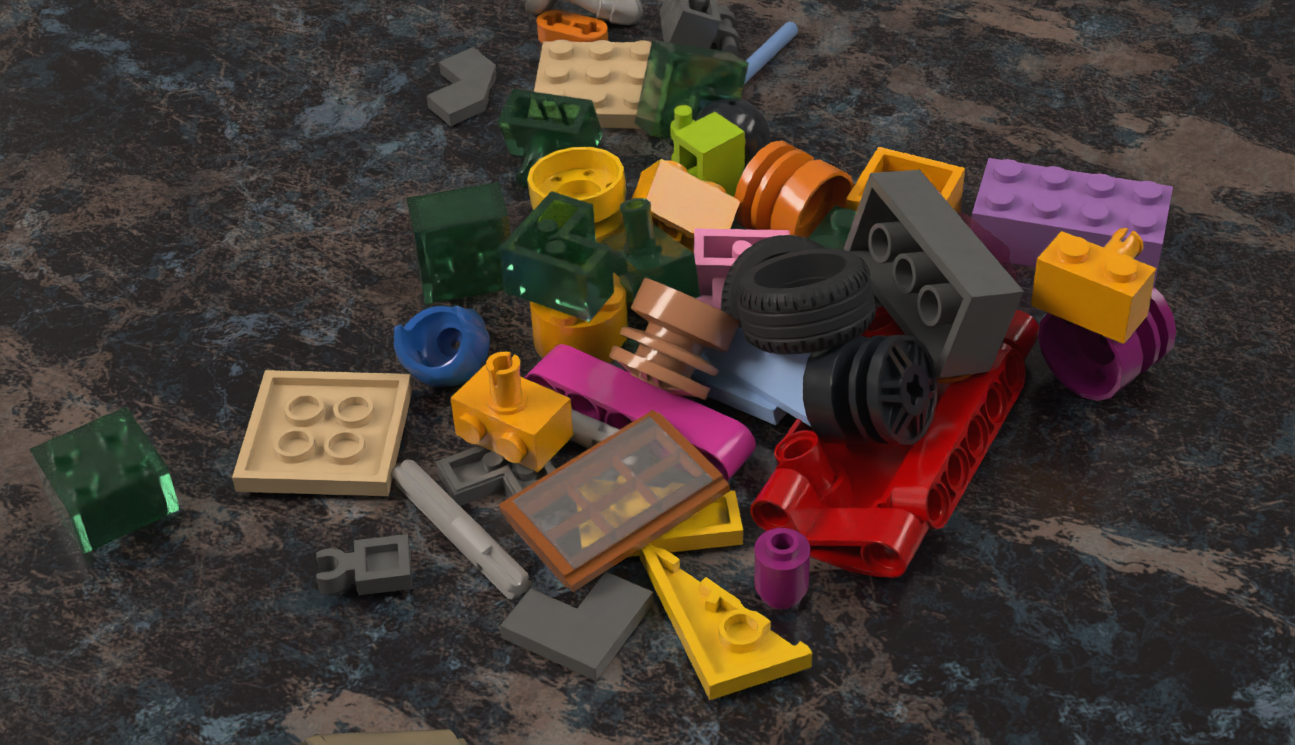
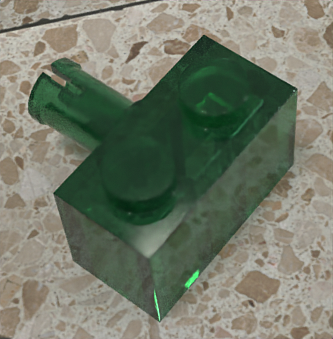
[497,89,603,189]
[600,198,701,302]

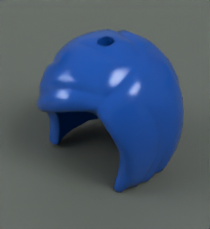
[394,306,490,387]

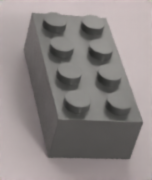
[843,170,1024,378]

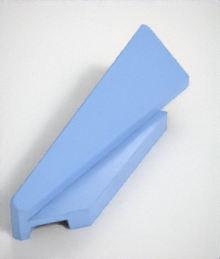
[648,321,812,426]

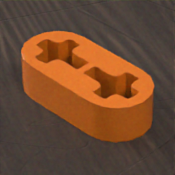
[537,9,608,43]

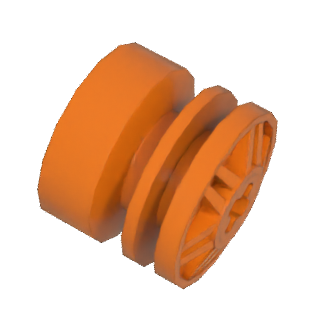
[734,140,854,248]

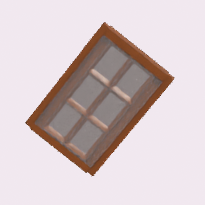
[498,409,730,593]

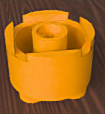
[529,257,628,363]

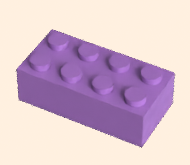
[971,158,1173,286]

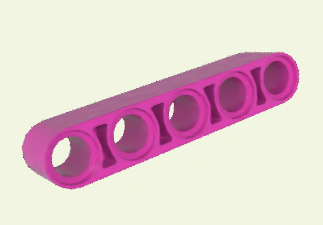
[524,344,756,482]

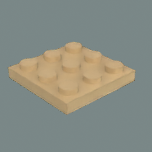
[530,40,664,129]
[232,370,413,496]

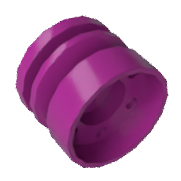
[1038,286,1176,401]

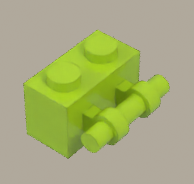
[670,105,745,197]

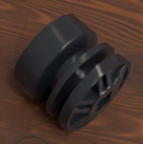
[803,335,937,445]

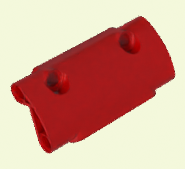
[750,306,1039,578]

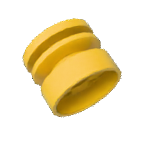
[527,147,631,265]

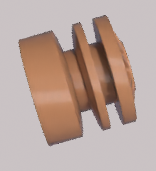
[609,278,741,400]

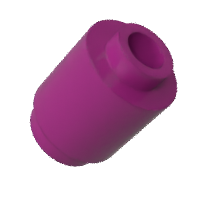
[754,528,810,609]

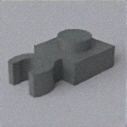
[316,534,413,595]

